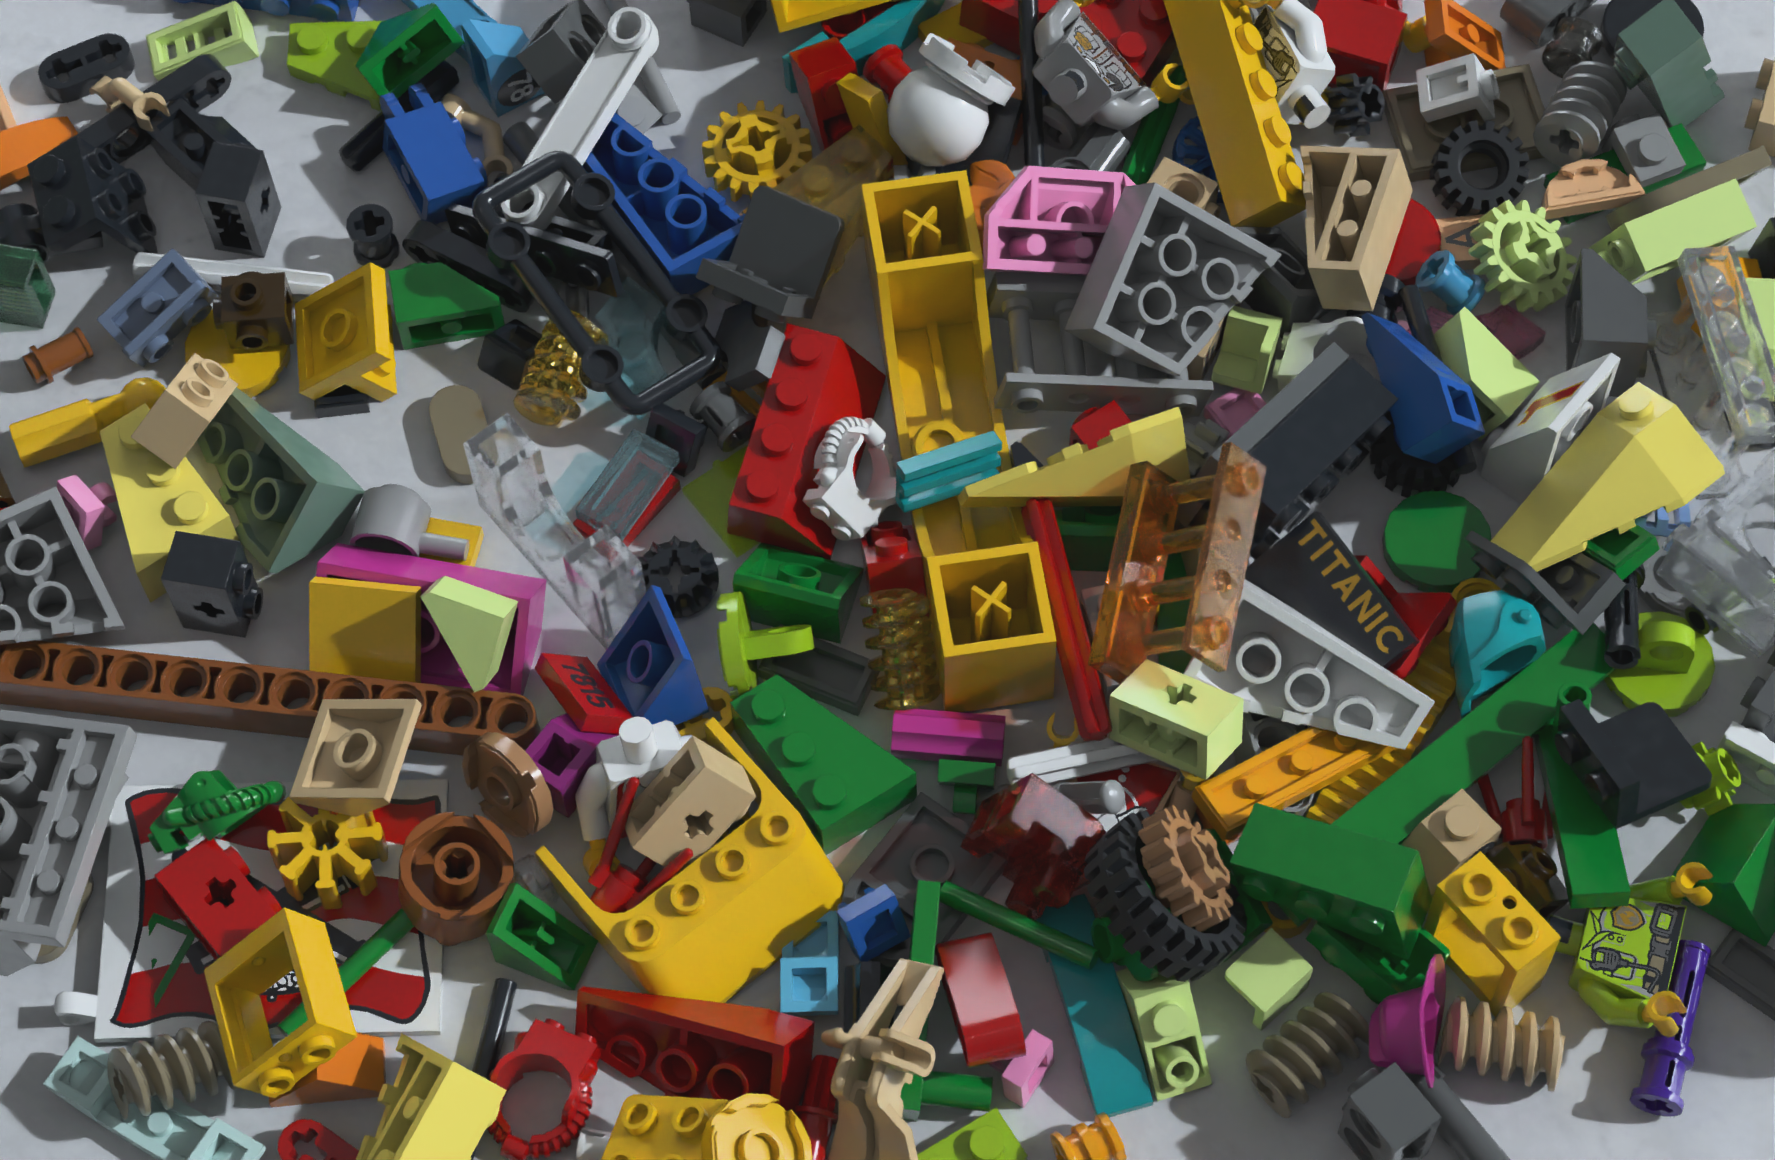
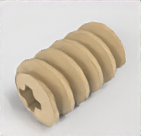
[1437,996,1565,1092]

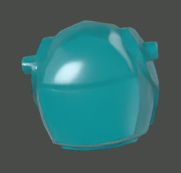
[1449,590,1546,719]

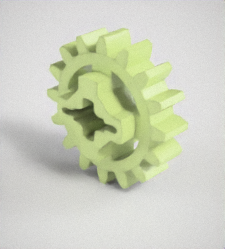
[1468,200,1577,312]

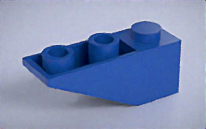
[1361,312,1485,464]

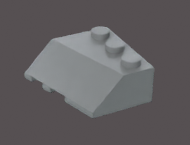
[1064,182,1282,376]
[0,486,125,645]

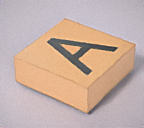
[1436,214,1484,270]

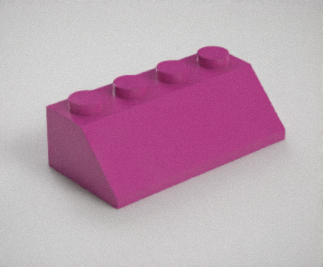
[316,543,547,696]

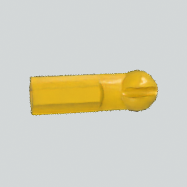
[9,377,166,468]

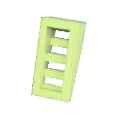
[145,1,259,81]

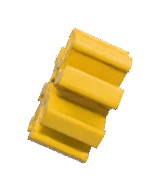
[267,797,388,909]

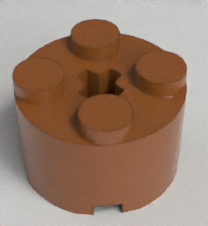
[398,812,514,946]

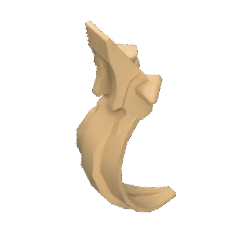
[821,958,944,1160]

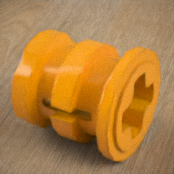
[1050,1112,1127,1160]

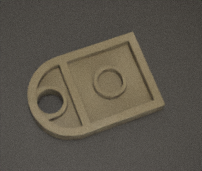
[1605,146,1773,231]

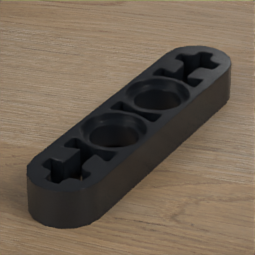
[77,54,231,164]

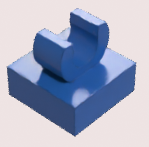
[836,884,911,962]

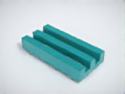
[895,430,1002,513]

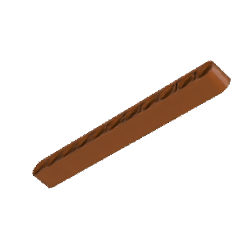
[0,640,541,756]

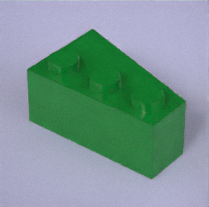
[1229,803,1432,960]

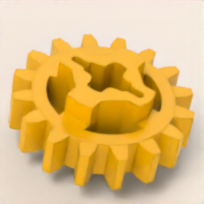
[702,100,813,202]

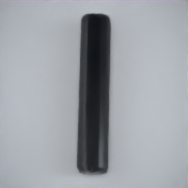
[339,60,460,172]

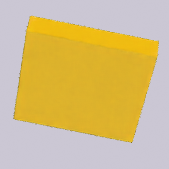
[309,576,421,683]

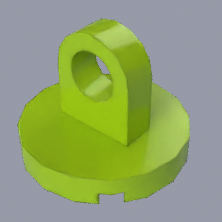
[716,591,815,700]
[1604,611,1715,717]

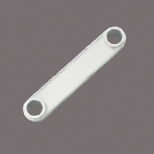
[501,6,659,230]

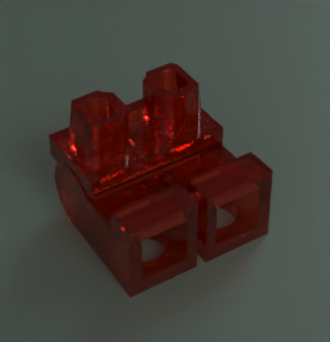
[960,773,1106,920]

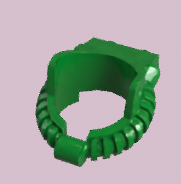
[148,770,286,854]

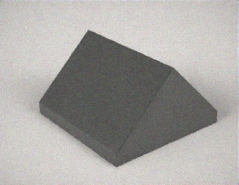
[1235,227,1332,338]

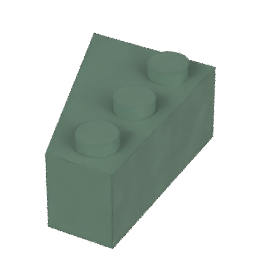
[1612,0,1725,127]

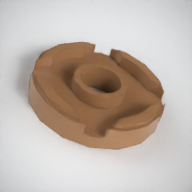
[462,732,554,838]

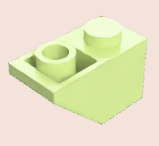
[1434,307,1540,441]
[1116,968,1212,1101]

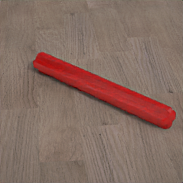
[1021,498,1113,741]

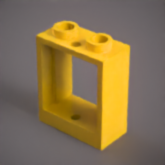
[1423,851,1561,1018]
[204,907,357,1098]

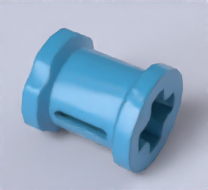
[1415,250,1486,316]

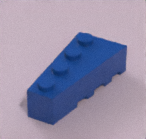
[583,113,746,295]

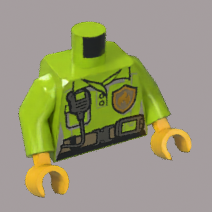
[1548,862,1713,1037]

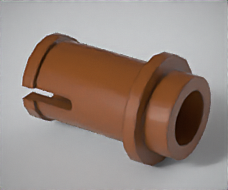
[22,327,94,384]

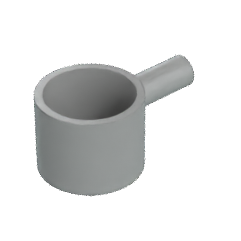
[350,484,469,561]

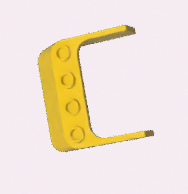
[534,717,845,1003]

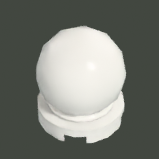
[887,32,1016,167]

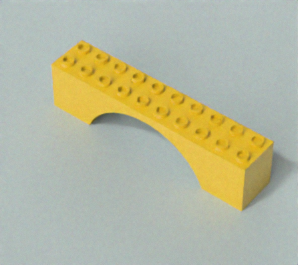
[861,170,1057,712]

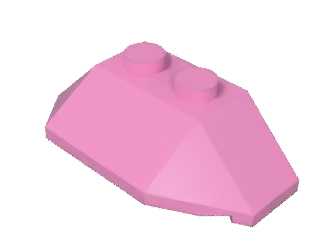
[983,166,1136,276]

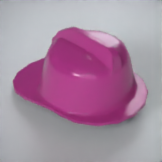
[1369,954,1446,1088]

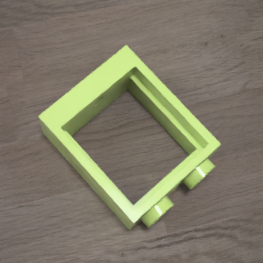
[1589,178,1757,285]

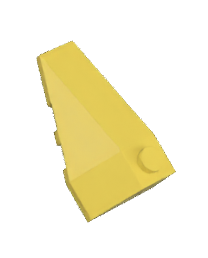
[1491,382,1725,572]

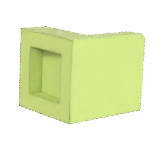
[1211,306,1283,394]
[1224,928,1313,1031]

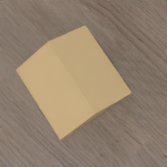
[289,699,422,817]

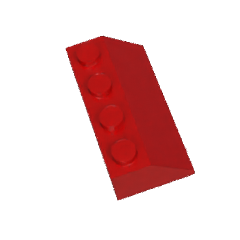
[727,323,886,560]

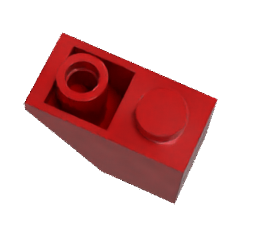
[789,37,862,165]
[860,521,929,626]

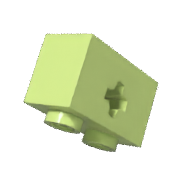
[1109,659,1244,780]

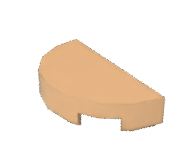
[1541,159,1646,220]

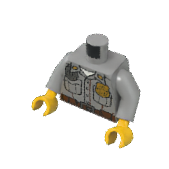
[1032,0,1189,130]

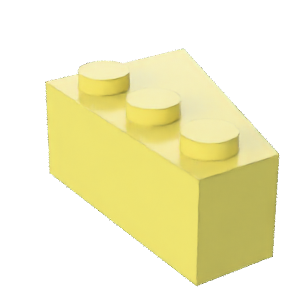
[100,403,240,603]
[356,1033,507,1160]

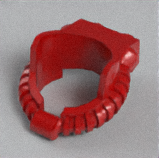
[487,1018,601,1160]

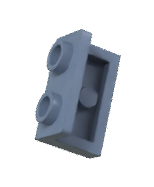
[97,248,218,367]

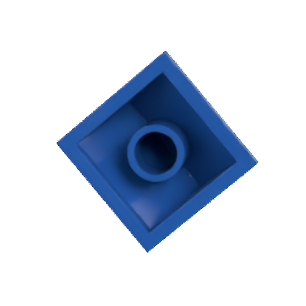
[597,585,710,725]

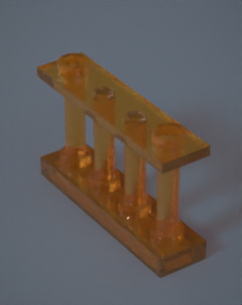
[1088,442,1267,684]

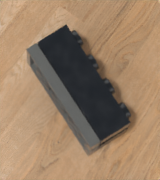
[1170,342,1398,572]

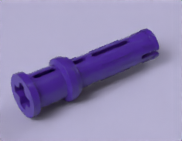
[1630,939,1712,1117]

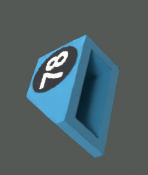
[461,19,545,117]

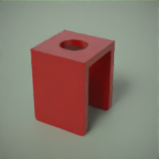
[1313,0,1407,93]

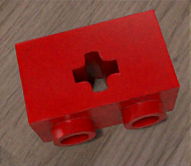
[154,838,282,961]

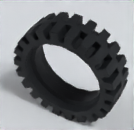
[1084,811,1247,982]

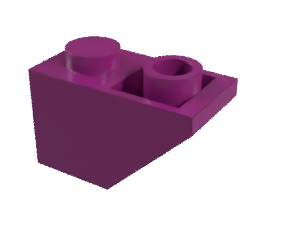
[525,713,618,818]

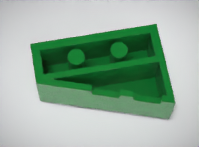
[730,674,917,855]

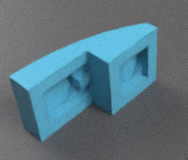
[780,911,840,1016]

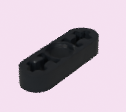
[402,220,535,313]

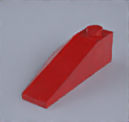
[575,986,815,1111]

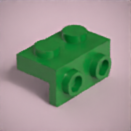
[1306,922,1450,1005]

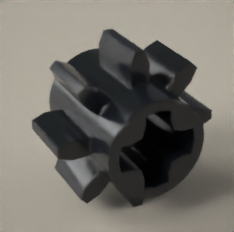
[1324,73,1385,137]

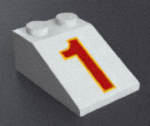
[1480,353,1621,504]

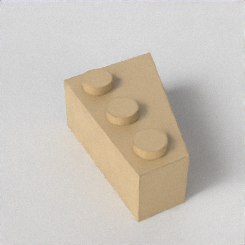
[1300,146,1413,311]

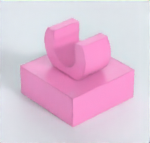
[57,474,117,550]
[989,1029,1054,1108]

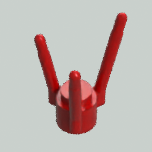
[1478,736,1553,849]
[587,777,693,914]

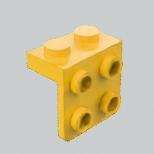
[601,1094,729,1160]

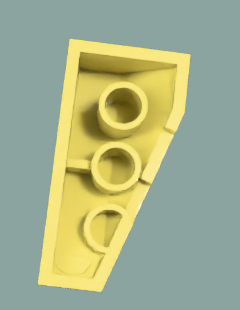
[957,407,1190,509]

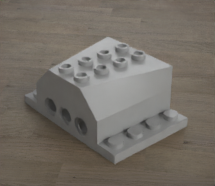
[0,709,138,976]

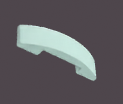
[43,1036,266,1160]

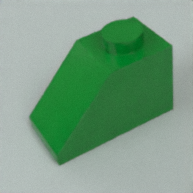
[389,262,505,350]

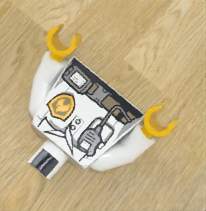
[1179,0,1335,129]

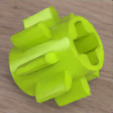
[1680,741,1741,816]

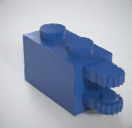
[379,83,488,225]

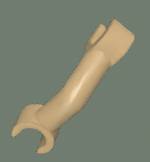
[89,76,170,131]
[441,93,513,188]

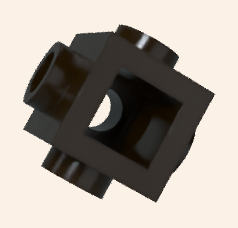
[213,271,294,351]
[1484,842,1569,921]

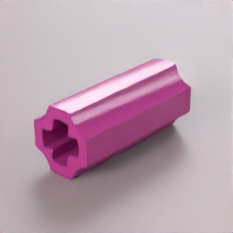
[891,707,1006,767]

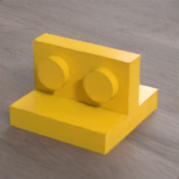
[295,262,397,402]

